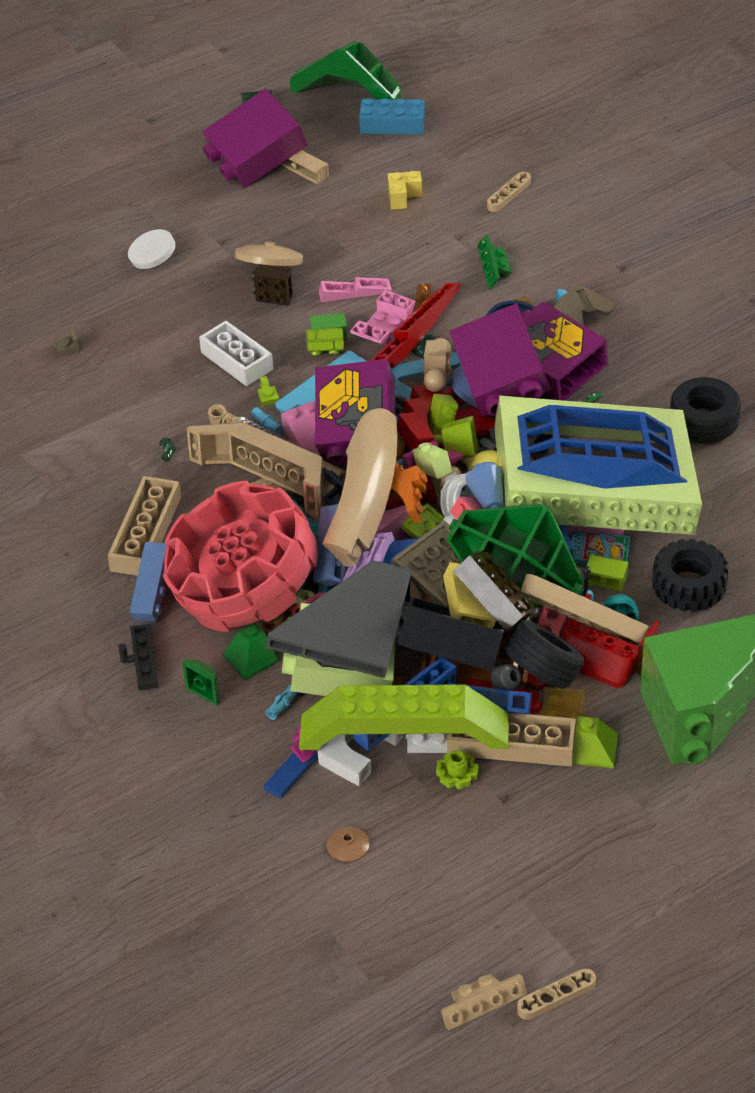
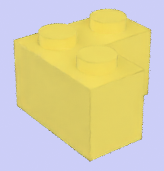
[388,171,422,209]

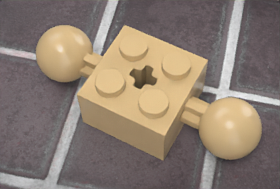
[424,338,451,392]

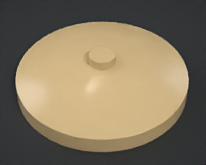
[235,241,303,266]

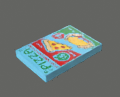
[571,531,630,565]

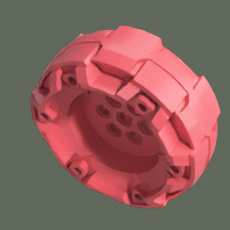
[162,480,318,632]

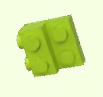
[401,503,444,539]

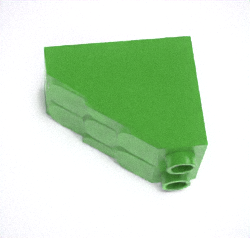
[640,614,755,765]

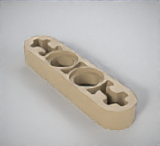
[487,172,531,212]
[517,969,596,1020]

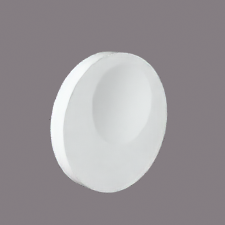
[128,229,175,269]

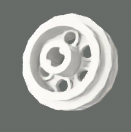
[440,473,478,516]

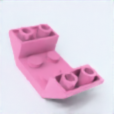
[350,290,415,345]

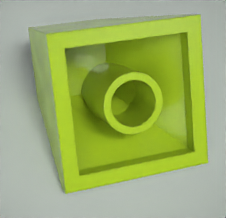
[572,716,618,768]

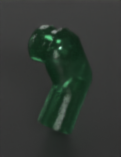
[159,437,176,462]

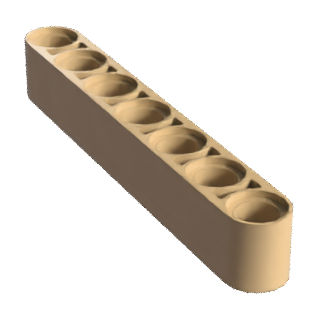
[520,574,650,645]

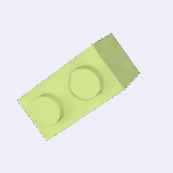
[412,443,453,479]

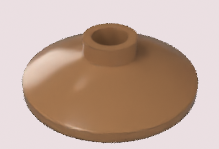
[327,826,369,862]

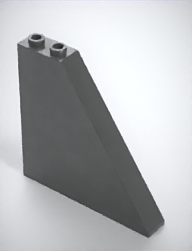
[265,560,412,678]

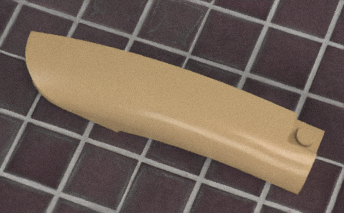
[322,408,397,567]

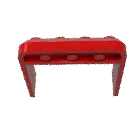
[560,593,659,688]

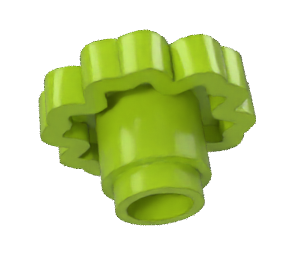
[436,750,479,789]

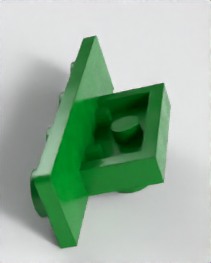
[477,234,511,289]

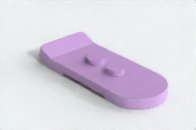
[342,532,395,581]

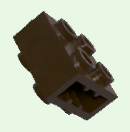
[252,264,293,306]

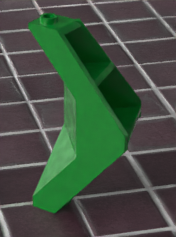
[290,41,402,99]
[446,504,584,607]

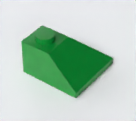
[223,623,278,681]
[182,660,220,706]

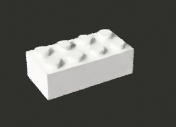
[199,321,273,386]

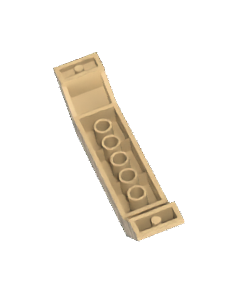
[187,423,324,520]

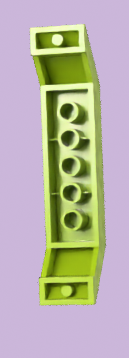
[299,685,509,750]

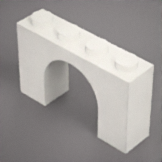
[318,734,406,786]

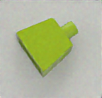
[433,416,479,456]

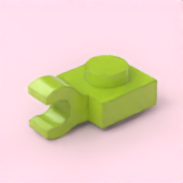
[257,376,279,407]

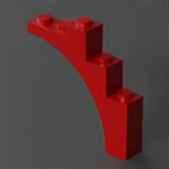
[396,385,464,451]

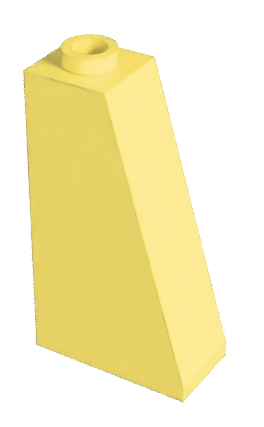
[443,562,496,628]

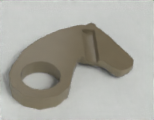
[554,283,614,326]

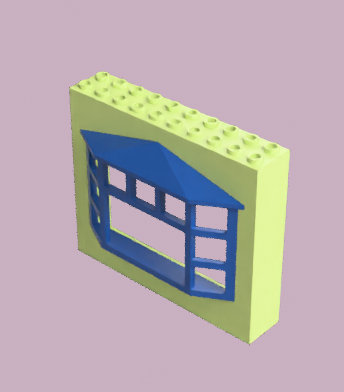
[494,396,702,535]

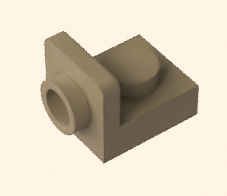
[54,329,81,357]

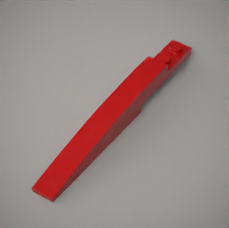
[370,283,461,368]

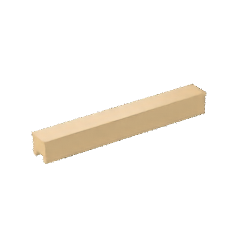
[280,150,329,184]

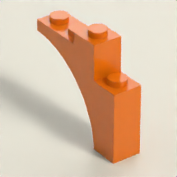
[389,461,428,523]

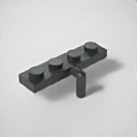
[118,624,159,691]

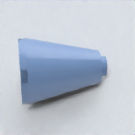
[465,462,504,509]

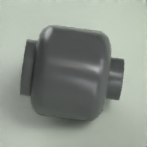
[490,664,521,691]

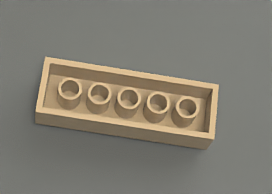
[108,476,181,576]
[447,713,576,767]

